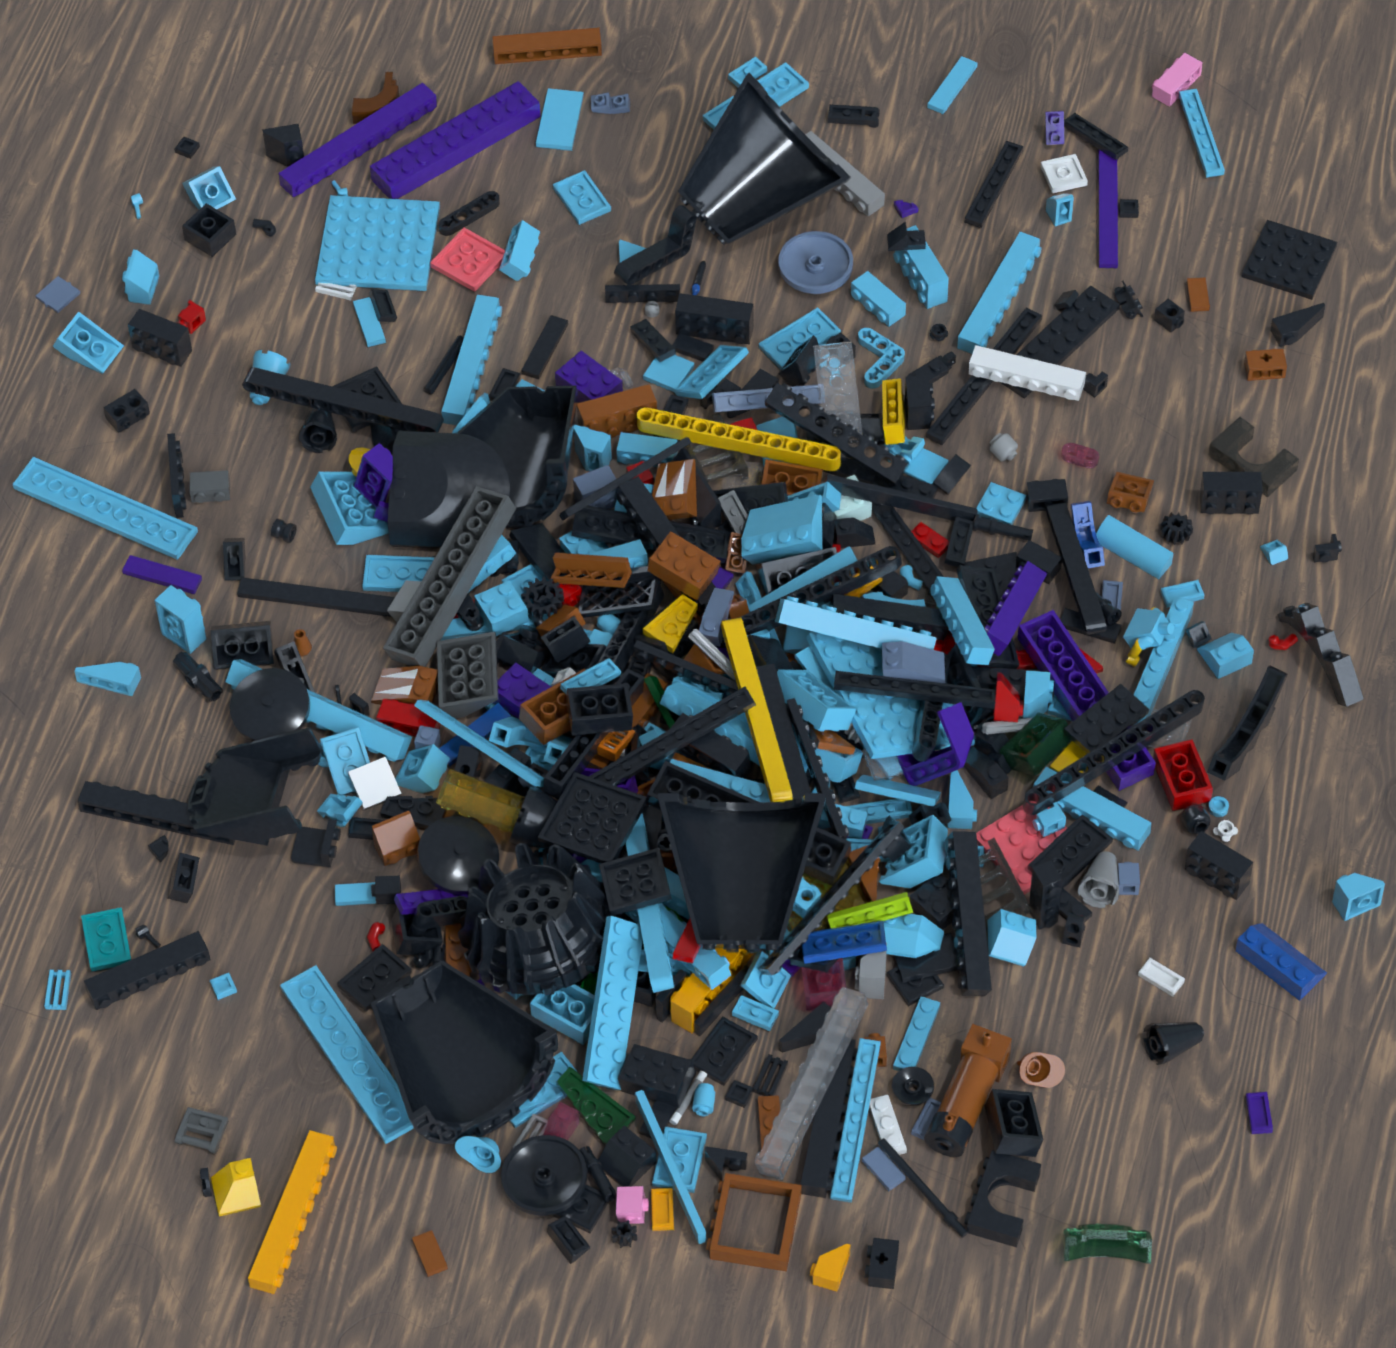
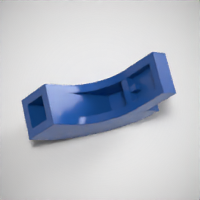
[1071,501,1105,568]

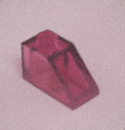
[543,1102,579,1140]

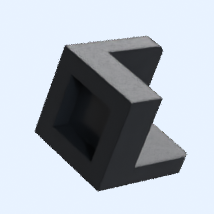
[1083,371,1108,398]

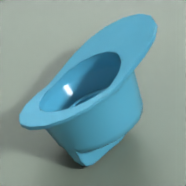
[455,1136,501,1173]

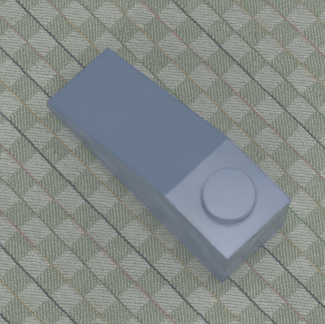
[699,588,734,646]

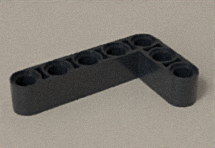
[614,205,697,285]

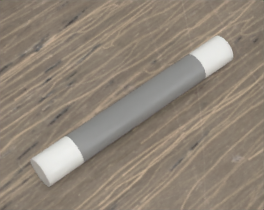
[669,1071,707,1125]

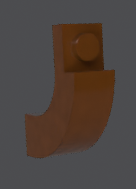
[352,72,400,124]

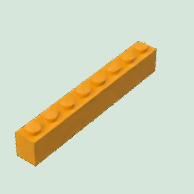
[248,1130,337,1294]

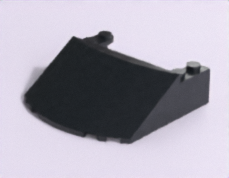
[188,728,323,846]

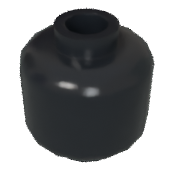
[1180,804,1211,834]

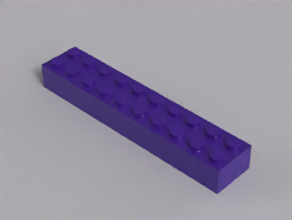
[370,81,541,199]
[1017,610,1156,791]

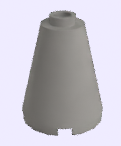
[1078,851,1119,908]

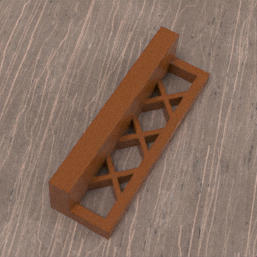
[550,553,632,588]

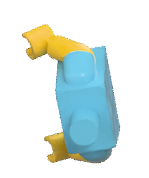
[1123,607,1174,667]

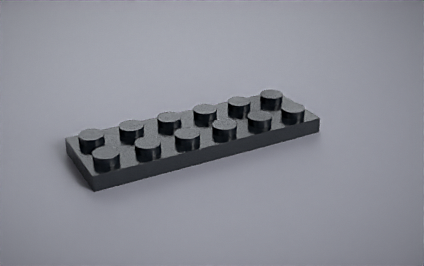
[956,565,1020,669]

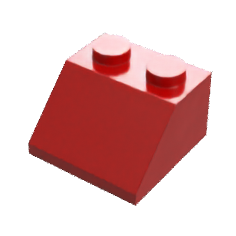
[994,672,1023,722]

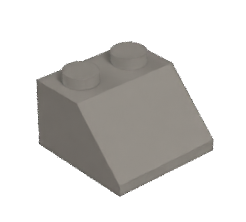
[855,942,887,999]

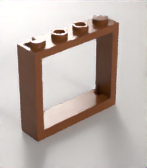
[706,1173,802,1272]

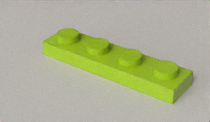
[827,892,913,929]

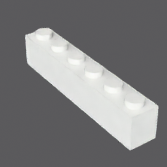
[969,345,1086,401]

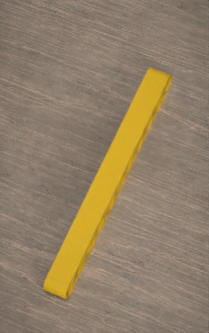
[637,407,841,471]
[721,617,793,802]

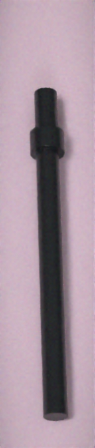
[878,1138,968,1238]

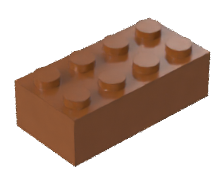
[577,384,657,438]
[519,668,586,745]

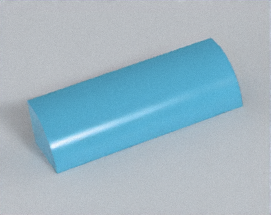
[1096,515,1173,579]

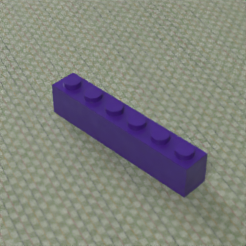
[984,561,1047,656]

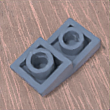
[591,92,630,114]

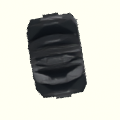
[1160,512,1193,545]

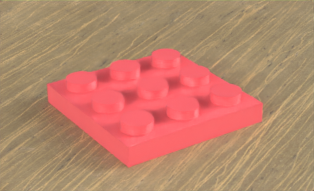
[430,228,505,292]

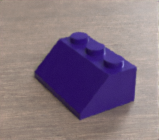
[354,443,393,508]

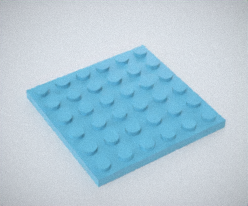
[315,195,440,291]

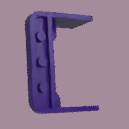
[897,702,974,786]

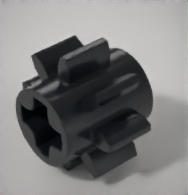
[611,1220,638,1248]

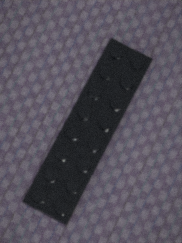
[1000,285,1120,399]
[571,506,730,564]

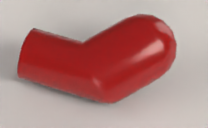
[1268,633,1298,650]

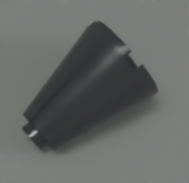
[299,408,337,453]
[1143,1022,1204,1065]

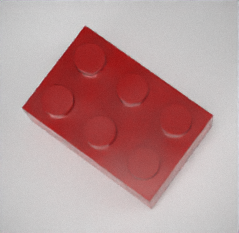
[1153,739,1213,811]

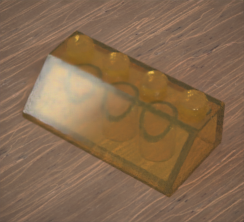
[436,769,525,832]

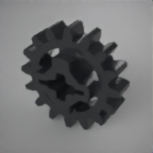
[521,577,564,618]

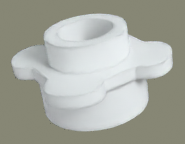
[1213,820,1238,842]

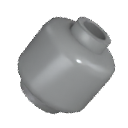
[990,433,1018,461]

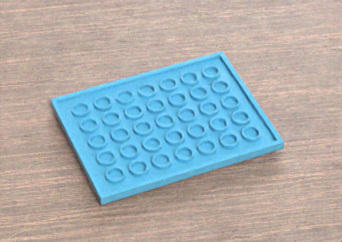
[806,632,975,759]

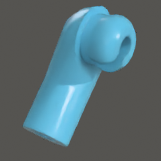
[900,565,923,590]

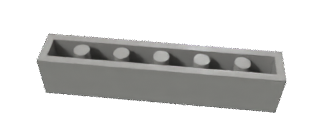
[805,131,885,216]

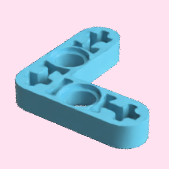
[858,328,905,389]

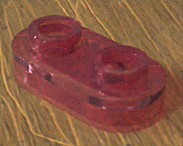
[1061,443,1099,468]

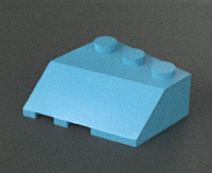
[879,815,948,888]

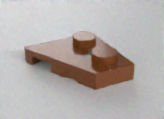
[809,724,856,755]

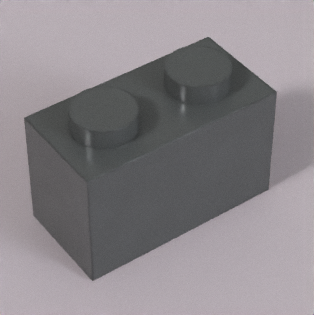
[190,470,230,503]

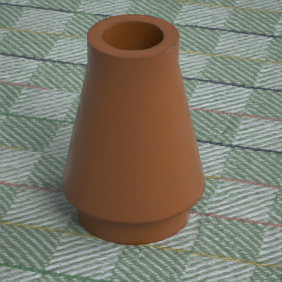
[293,629,312,656]

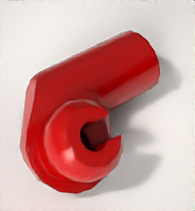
[367,922,385,952]

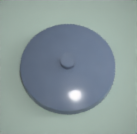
[779,231,853,294]

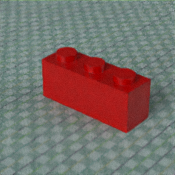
[376,698,441,737]

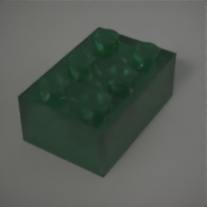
[999,712,1072,776]

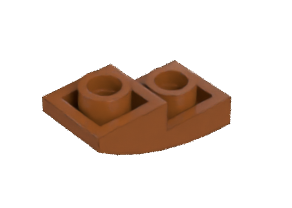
[725,532,747,574]

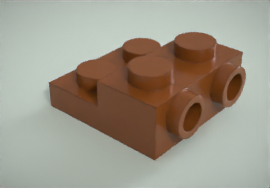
[1107,472,1154,513]

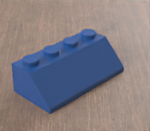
[1236,923,1327,1001]

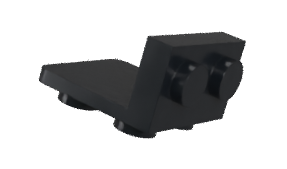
[291,819,341,868]

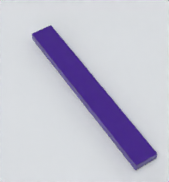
[1099,150,1118,268]

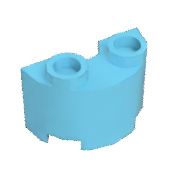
[884,436,925,466]
[317,794,363,827]

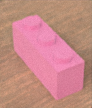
[1152,53,1202,107]

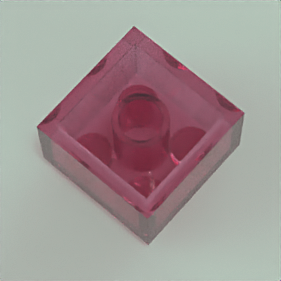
[801,958,848,1011]

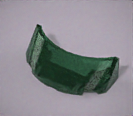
[1063,1224,1152,1264]

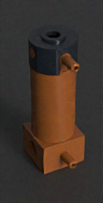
[924,1024,1012,1157]

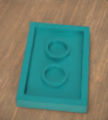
[81,907,132,972]

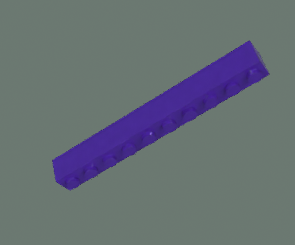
[278,82,437,198]

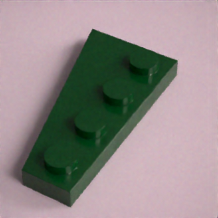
[556,1067,636,1146]

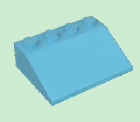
[310,472,389,545]
[741,495,822,565]

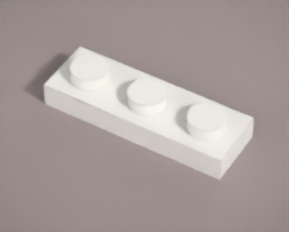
[869,1095,907,1157]

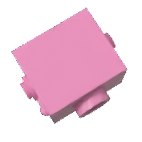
[616,1186,649,1224]

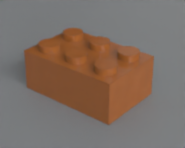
[647,531,721,600]

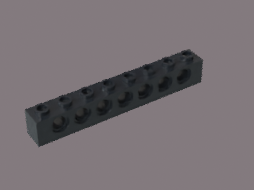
[765,383,908,486]

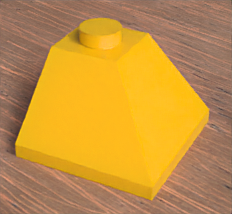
[211,1158,261,1216]

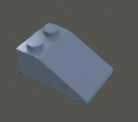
[882,641,945,683]

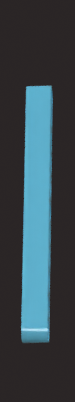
[626,814,674,993]

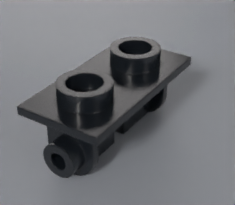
[1114,281,1143,319]

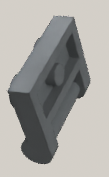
[175,1107,229,1154]

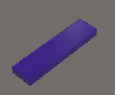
[122,555,202,594]

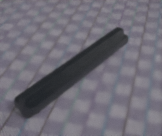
[424,335,464,395]

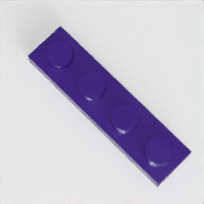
[394,889,468,915]

